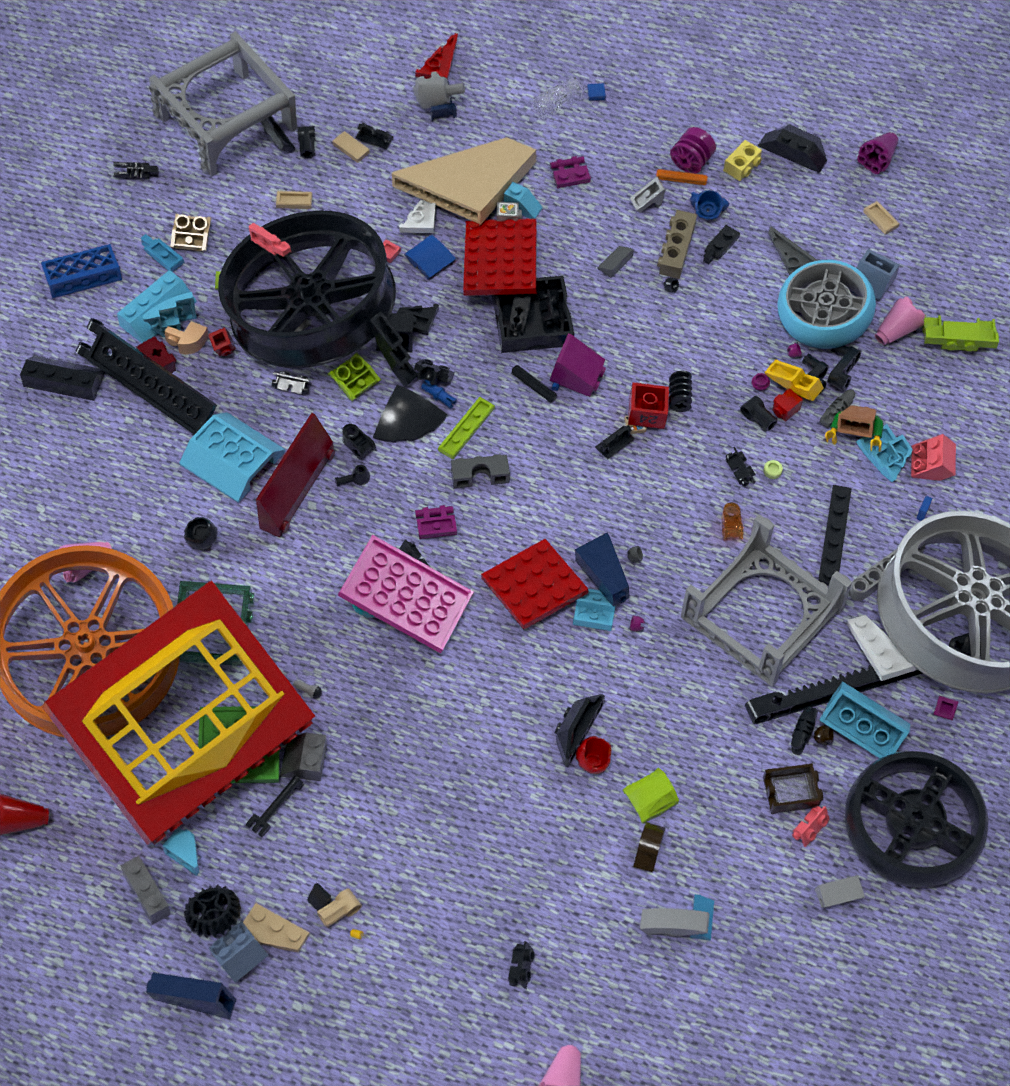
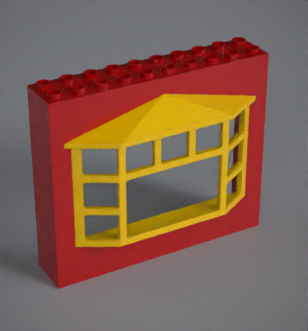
[42,580,316,845]

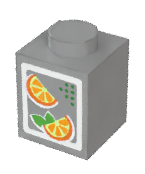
[497,202,522,221]

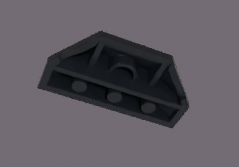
[758,124,827,174]
[554,694,605,768]

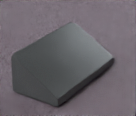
[597,246,634,278]

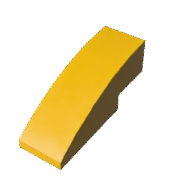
[764,359,824,401]

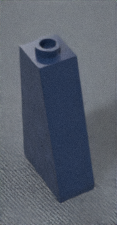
[575,533,629,607]
[146,972,236,1020]

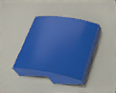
[404,235,456,279]

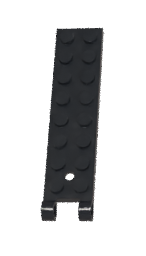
[75,318,217,435]

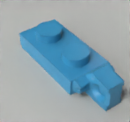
[141,234,184,272]

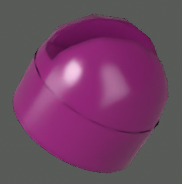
[787,342,802,358]
[630,615,645,632]

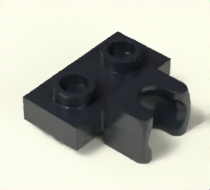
[414,359,455,385]

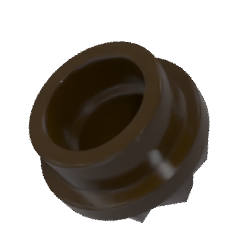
[814,725,834,745]

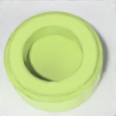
[763,460,783,479]

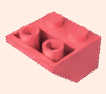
[911,434,956,481]

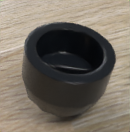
[663,278,679,292]

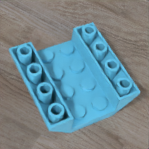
[179,412,286,503]

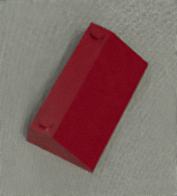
[256,412,335,538]

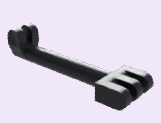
[246,775,304,838]

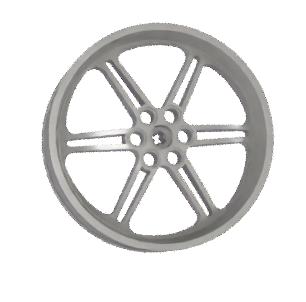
[877,511,1010,693]

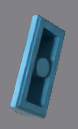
[690,894,714,941]

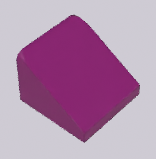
[933,695,959,721]

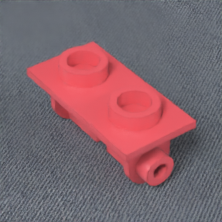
[792,806,830,848]

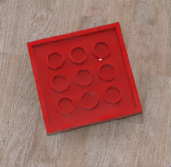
[481,539,589,630]

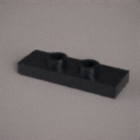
[260,116,296,153]

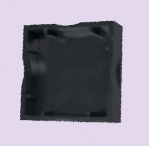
[492,275,574,353]

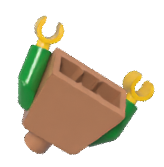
[825,405,884,452]

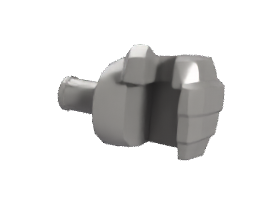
[413,72,465,109]

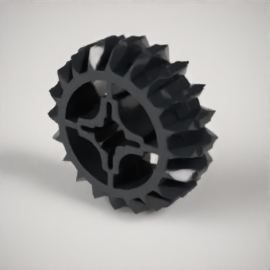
[184,884,241,939]

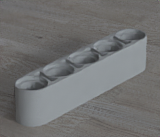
[849,545,926,601]

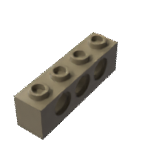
[657,210,697,279]

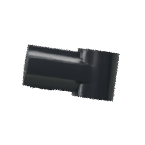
[297,126,316,159]
[740,396,778,431]

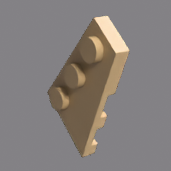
[243,903,310,952]

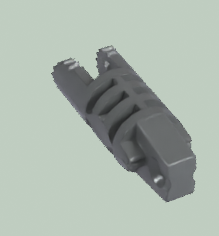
[819,389,856,428]

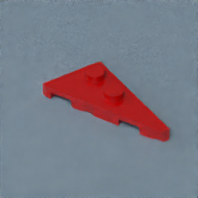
[415,33,458,81]

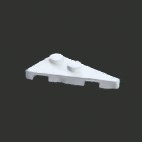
[399,200,436,233]

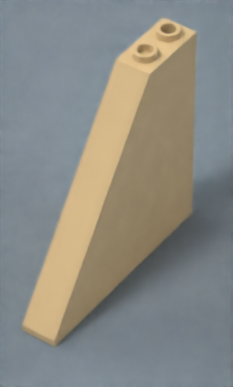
[392,137,536,224]

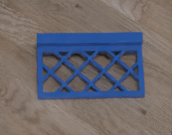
[41,244,122,298]

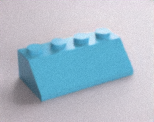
[117,270,197,343]
[819,681,910,758]

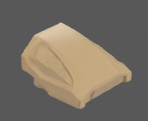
[170,214,212,251]

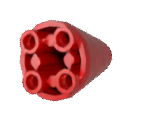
[0,794,49,835]

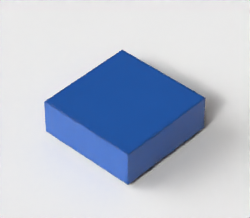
[587,83,606,101]
[917,496,933,521]

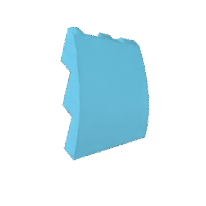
[142,292,197,337]
[856,424,913,482]

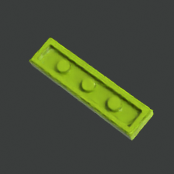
[438,397,495,460]

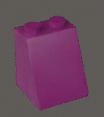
[549,333,606,397]

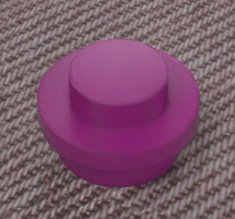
[751,373,770,391]

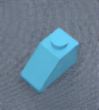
[504,182,543,219]
[162,827,199,876]

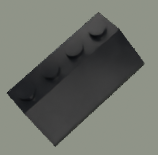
[20,355,105,401]

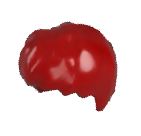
[576,736,611,774]

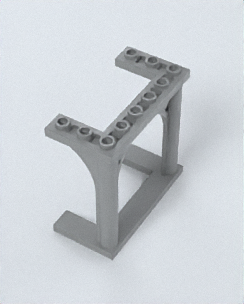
[149,31,297,177]
[680,514,852,687]

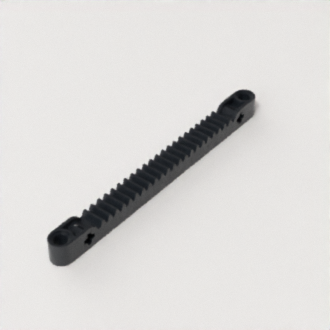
[745,633,981,724]

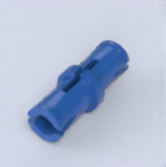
[421,380,457,409]

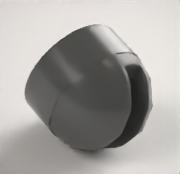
[627,546,643,562]

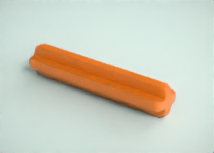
[656,169,708,185]

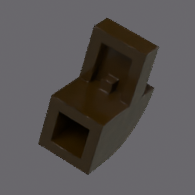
[633,822,666,872]

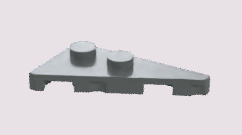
[768,226,818,275]

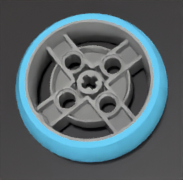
[777,260,876,349]

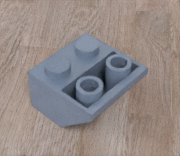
[856,249,900,301]
[208,921,269,983]

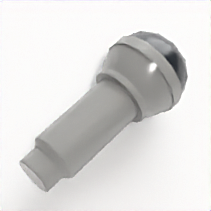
[293,680,322,699]

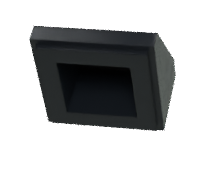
[307,883,331,911]

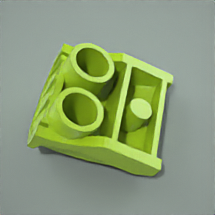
[327,353,381,401]
[622,767,679,824]

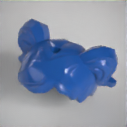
[690,190,730,220]

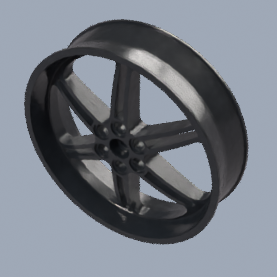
[218,210,396,368]

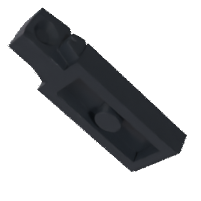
[703,225,741,265]

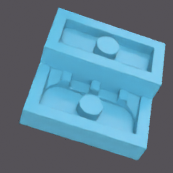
[573,589,615,631]

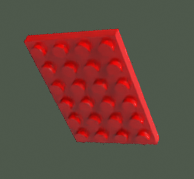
[463,218,537,296]

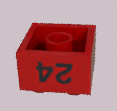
[628,382,669,429]

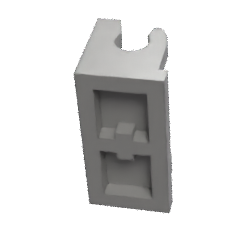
[815,875,865,908]

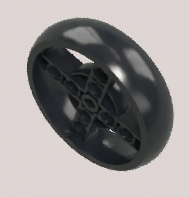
[845,751,988,888]

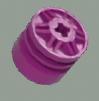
[670,127,716,174]

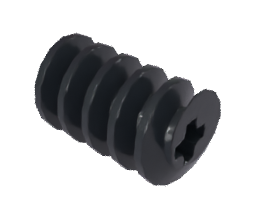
[669,371,692,412]

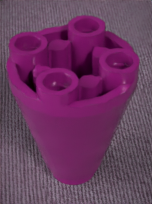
[857,132,898,174]

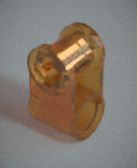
[721,502,744,540]

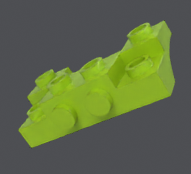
[922,315,999,352]

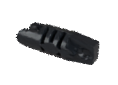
[113,162,159,178]
[791,706,818,755]

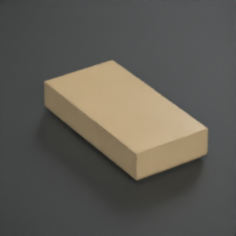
[332,131,370,163]
[276,191,312,209]
[863,201,899,235]

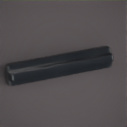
[511,365,557,403]

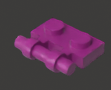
[550,156,591,189]
[415,505,457,539]

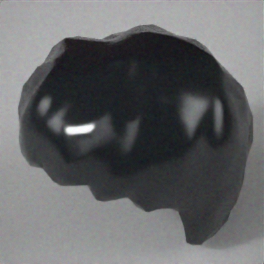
[184,517,218,550]

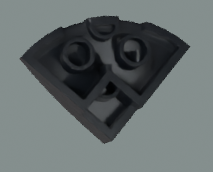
[373,384,447,443]

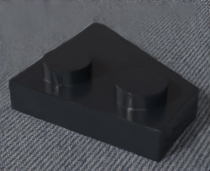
[397,304,439,335]

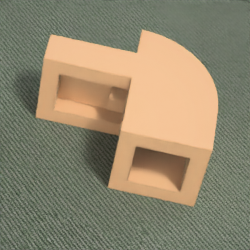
[164,321,209,354]

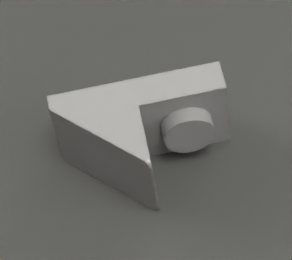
[630,177,666,213]

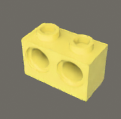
[723,140,762,181]

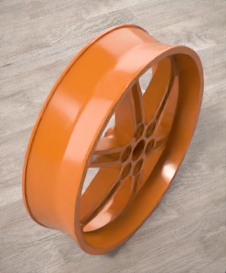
[0,545,180,738]

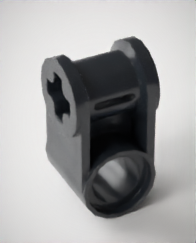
[342,423,376,460]

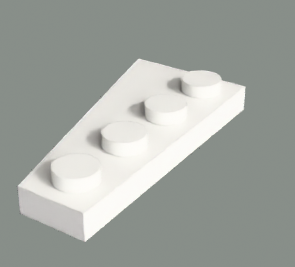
[847,615,917,681]

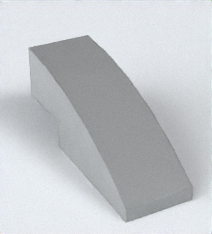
[640,908,709,937]

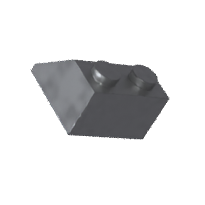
[280,733,327,781]

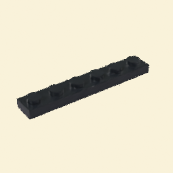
[818,485,852,586]

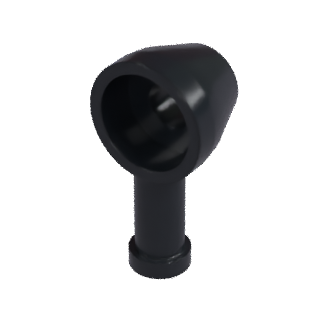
[335,464,370,487]

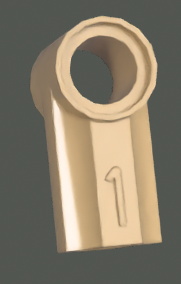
[317,888,362,928]

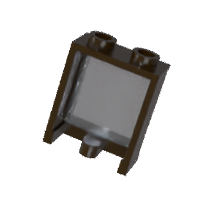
[763,763,823,814]

